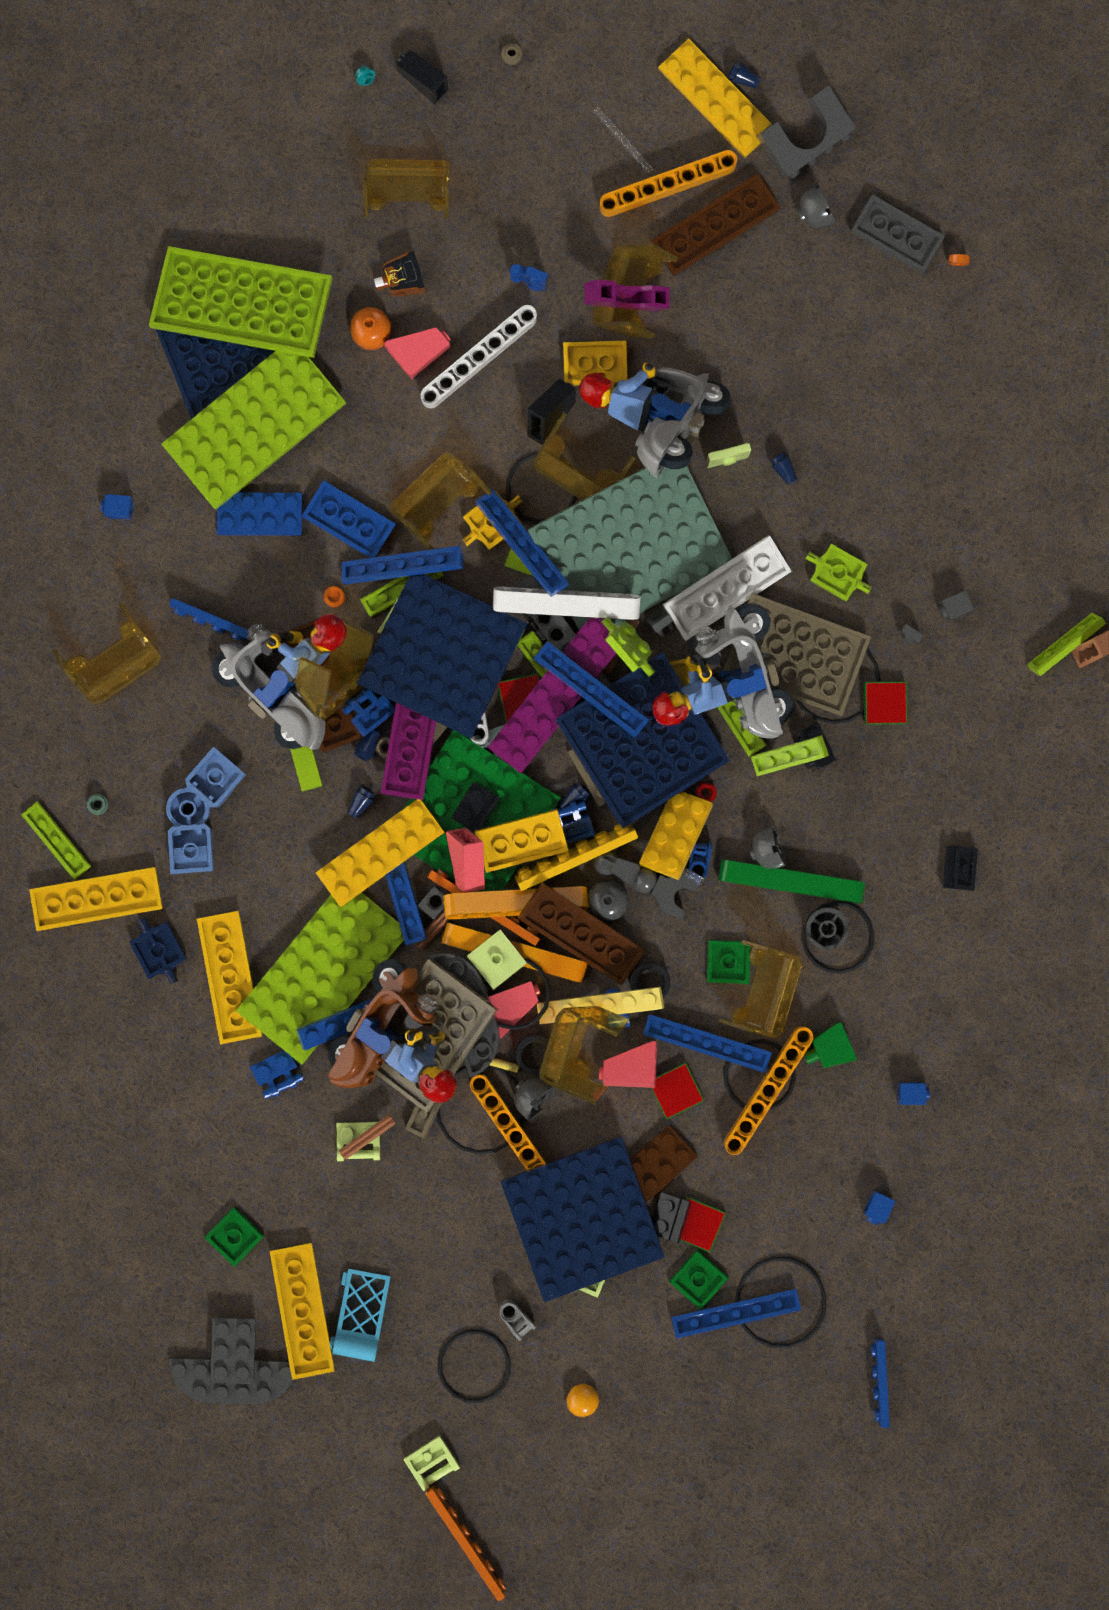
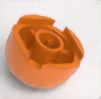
[350,307,392,350]

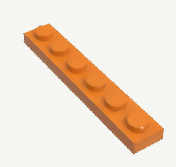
[428,869,540,946]
[425,1485,507,1602]

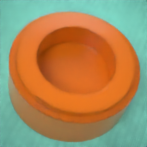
[948,254,970,266]
[323,586,345,608]

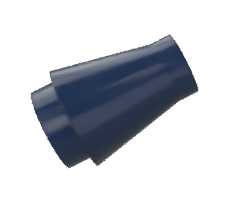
[728,62,761,89]
[770,452,798,485]
[353,730,380,762]
[559,782,590,808]
[347,786,375,819]

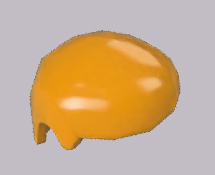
[566,1383,599,1417]

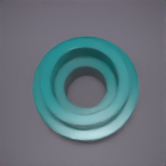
[355,66,376,86]

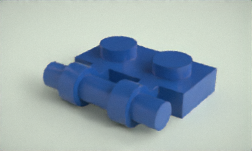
[510,264,548,292]
[342,688,395,737]
[552,801,595,844]
[250,1050,304,1099]

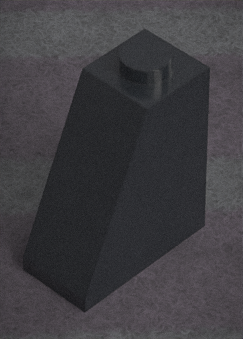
[396,50,449,105]
[527,378,576,446]

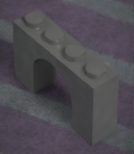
[756,85,856,179]

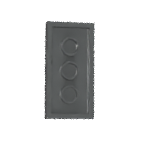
[851,194,945,274]

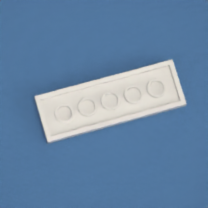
[662,535,792,641]

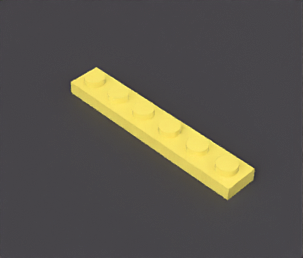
[536,986,664,1024]

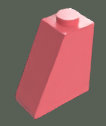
[384,328,451,379]
[446,828,485,893]
[489,981,541,1038]
[599,1041,657,1088]

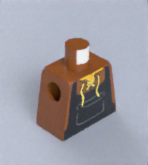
[374,250,426,297]

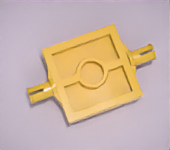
[462,491,523,551]

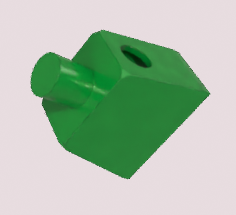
[803,1021,857,1068]

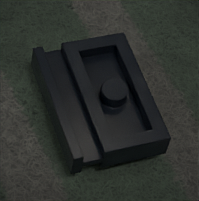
[451,782,500,833]
[942,845,978,891]
[652,1192,692,1243]

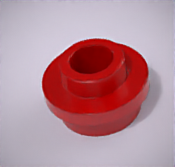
[695,782,717,802]

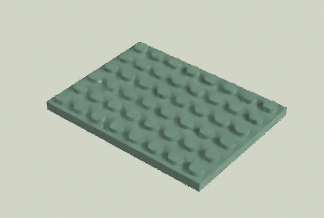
[527,466,732,631]

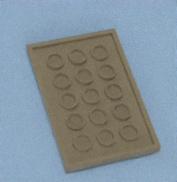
[723,593,871,717]
[375,958,498,1113]

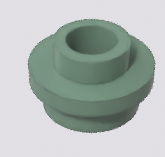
[87,794,109,815]

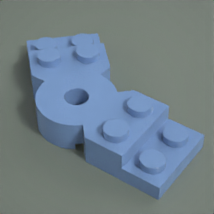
[166,747,246,874]

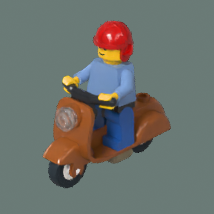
[328,959,457,1103]

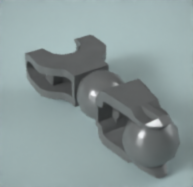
[593,850,700,920]

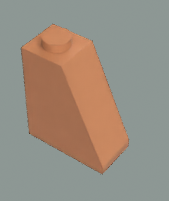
[1071,631,1109,668]

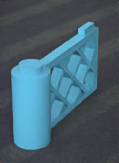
[330,1269,391,1362]

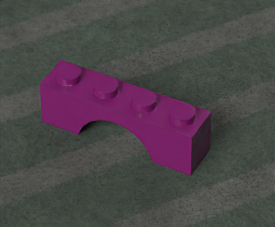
[584,279,670,312]

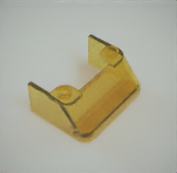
[363,159,451,218]
[592,244,678,338]
[533,412,636,500]
[389,453,492,550]
[52,603,161,705]
[294,621,374,721]
[718,940,802,1039]
[539,1006,629,1105]

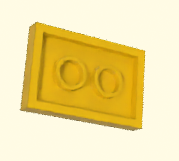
[563,341,628,386]

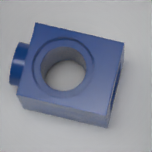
[101,494,134,520]
[898,1082,930,1105]
[863,1190,896,1225]

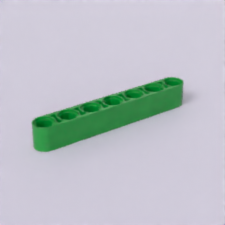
[718,860,866,904]

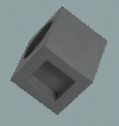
[938,590,974,622]
[418,886,450,919]

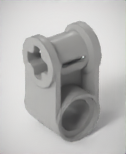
[499,1299,537,1341]

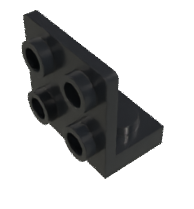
[793,723,836,772]

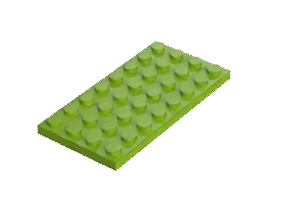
[149,246,333,358]
[161,351,346,510]
[236,892,404,1065]

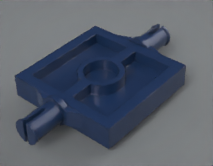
[129,917,187,985]

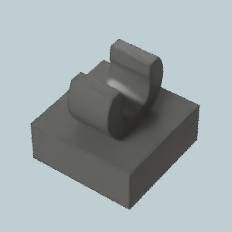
[645,608,673,636]

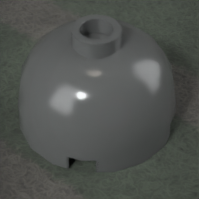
[797,184,835,229]
[750,826,787,869]
[588,880,628,922]
[806,908,849,950]
[514,1077,556,1120]

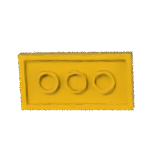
[639,791,713,880]
[475,809,569,873]

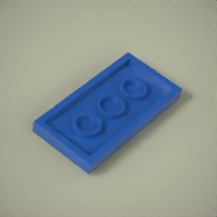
[302,480,396,558]
[217,493,303,536]

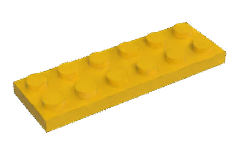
[658,38,771,158]
[316,799,445,907]
[514,824,638,891]
[29,867,163,931]
[197,911,263,1044]
[270,1243,335,1380]

